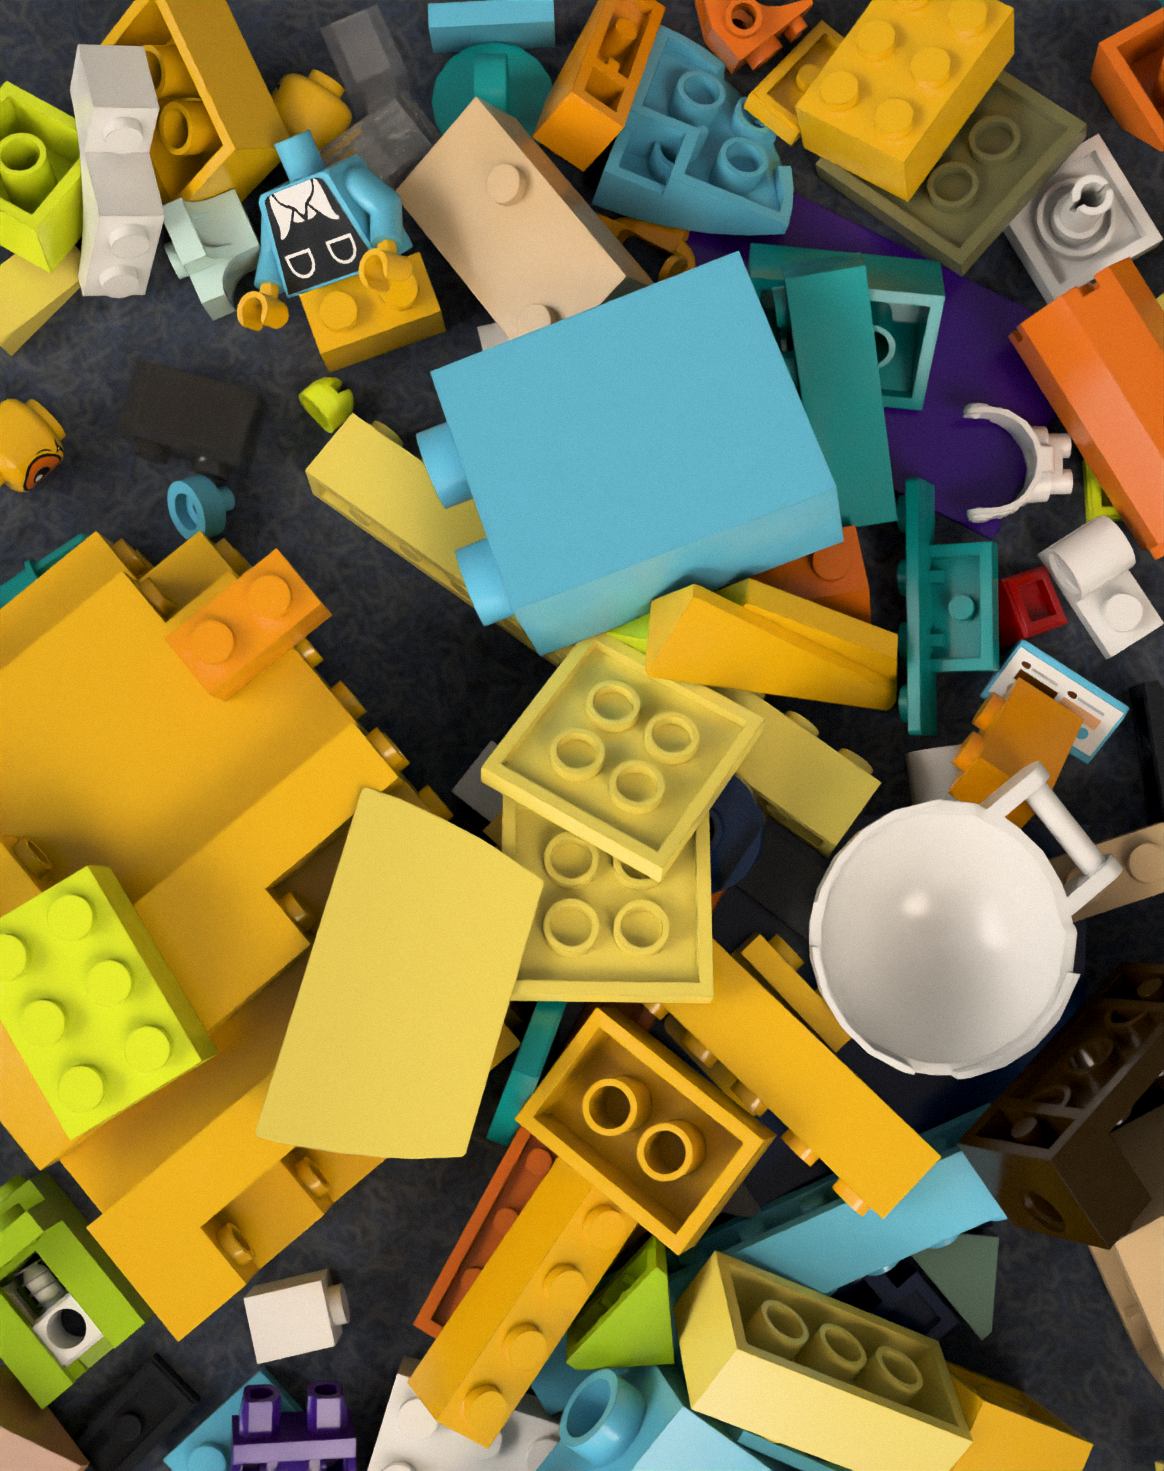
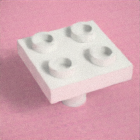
[1003,133,1163,305]

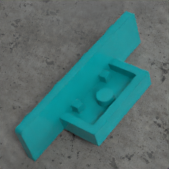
[896,477,999,736]

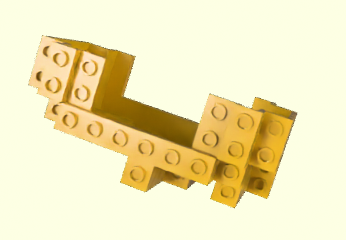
[0,530,527,1342]

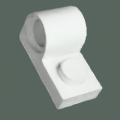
[1037,515,1164,660]

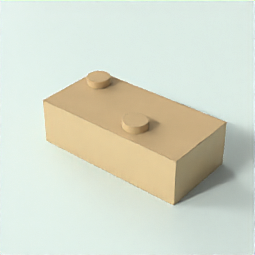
[396,96,655,340]

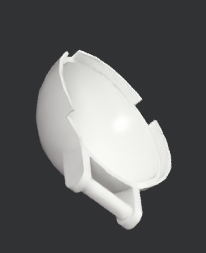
[809,761,1123,1079]

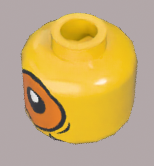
[0,399,66,493]

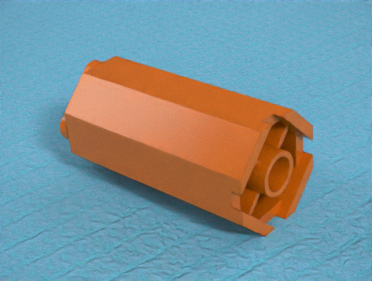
[1008,257,1164,560]

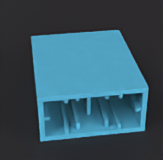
[416,251,844,656]

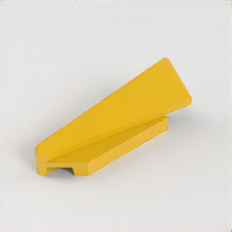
[645,578,898,711]

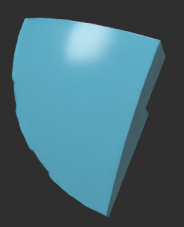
[592,24,794,236]

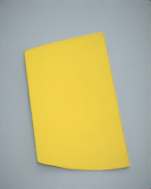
[255,788,544,1159]

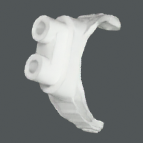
[963,403,1073,523]

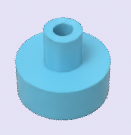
[167,474,235,540]

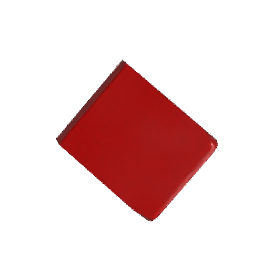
[998,565,1068,649]

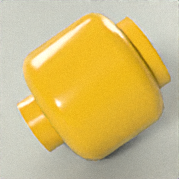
[271,69,352,164]

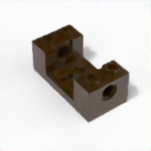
[957,962,1164,1250]

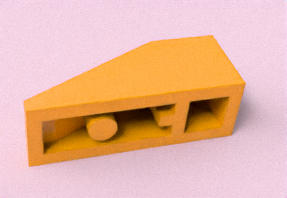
[532,0,666,172]

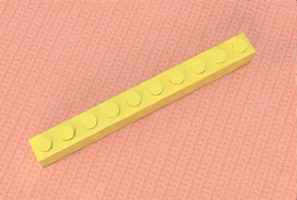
[305,413,882,859]

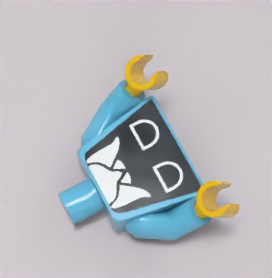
[237,130,413,331]

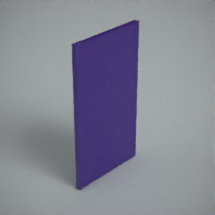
[686,192,1056,541]

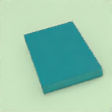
[486,1001,567,1147]

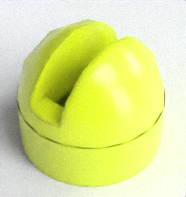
[298,377,355,433]

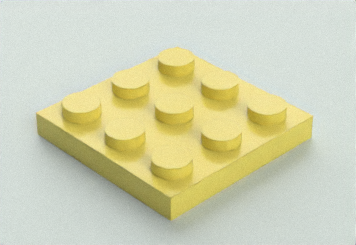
[481,632,766,882]
[501,794,714,1003]

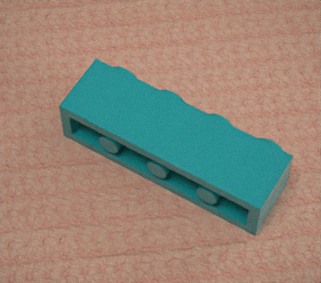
[772,252,898,527]

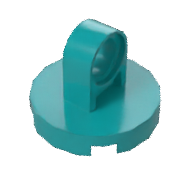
[431,41,552,146]

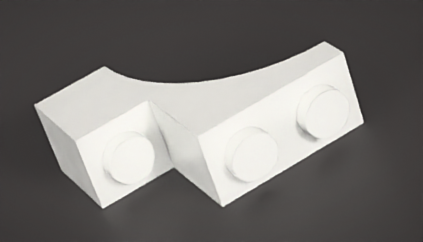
[70,44,165,298]

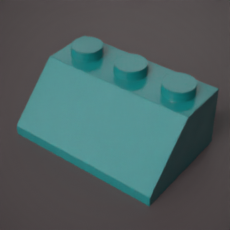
[747,243,945,411]

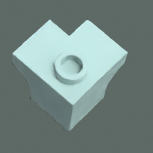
[163,189,260,321]

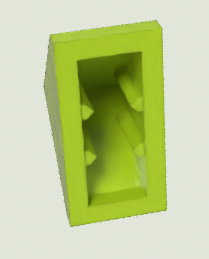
[566,1235,675,1370]

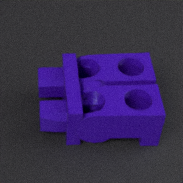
[230,1380,356,1471]

